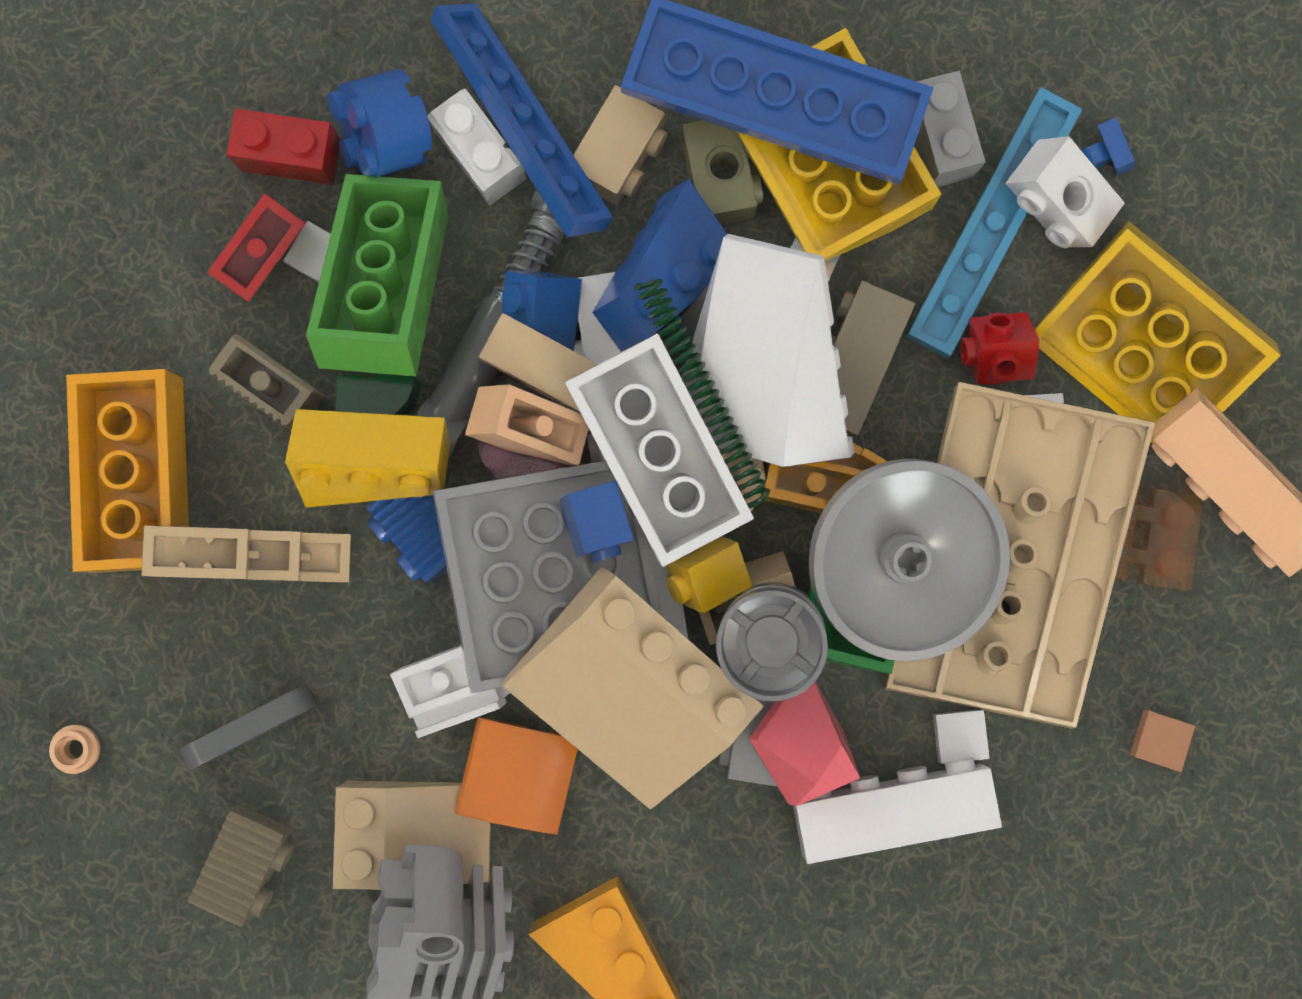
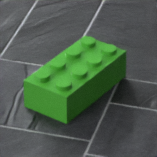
[306,174,449,377]

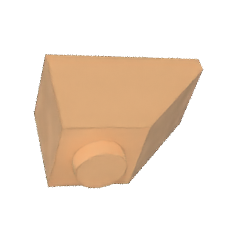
[465,385,589,466]

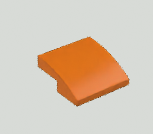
[455,717,578,835]

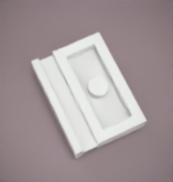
[390,645,507,738]

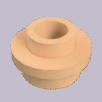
[49,725,100,774]

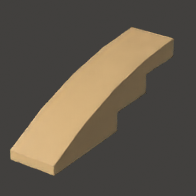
[479,313,598,414]
[142,526,351,583]

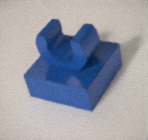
[1081,117,1136,176]

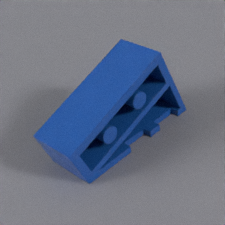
[592,178,727,352]

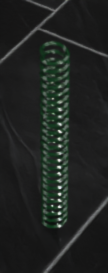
[634,278,771,509]

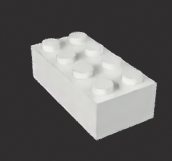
[565,334,754,567]

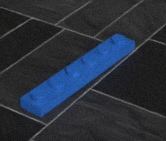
[431,3,613,237]

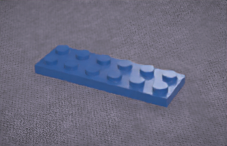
[620,0,934,185]

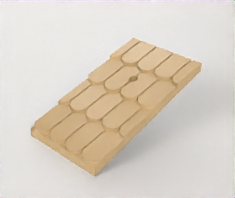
[884,382,1155,729]

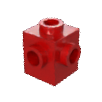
[961,312,1040,385]

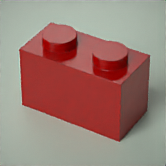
[227,108,341,185]
[207,193,306,302]

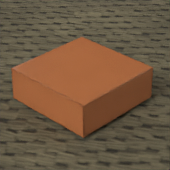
[1130,710,1195,772]

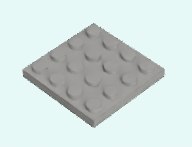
[432,461,663,693]

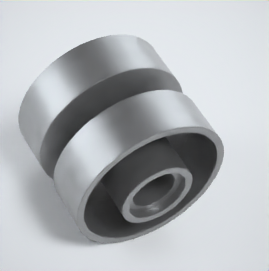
[716,582,828,701]

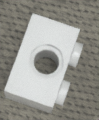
[1005,136,1125,248]

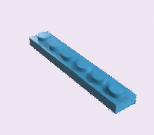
[905,87,1082,359]

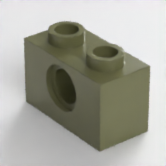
[681,120,763,224]

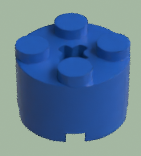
[327,69,432,178]

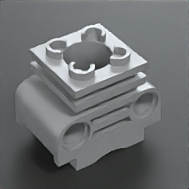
[365,844,514,999]

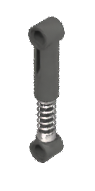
[416,189,565,462]

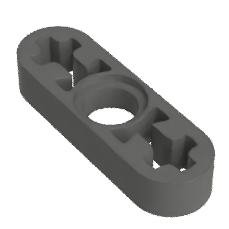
[179,684,317,772]

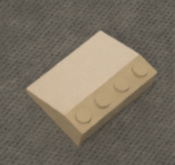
[500,567,764,810]

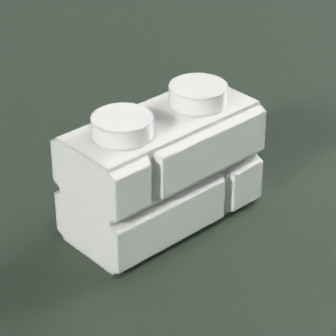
[428,88,527,206]

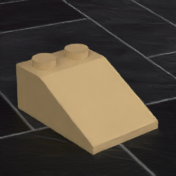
[333,781,491,890]

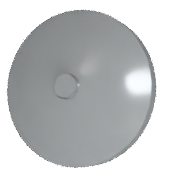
[809,459,1010,661]

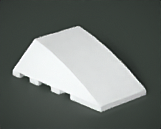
[681,234,854,467]

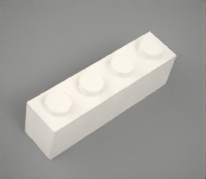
[793,757,1002,864]

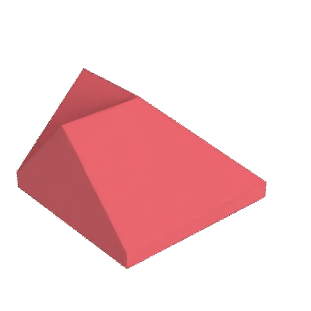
[749,681,860,806]

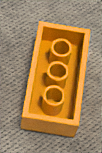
[66,369,189,573]

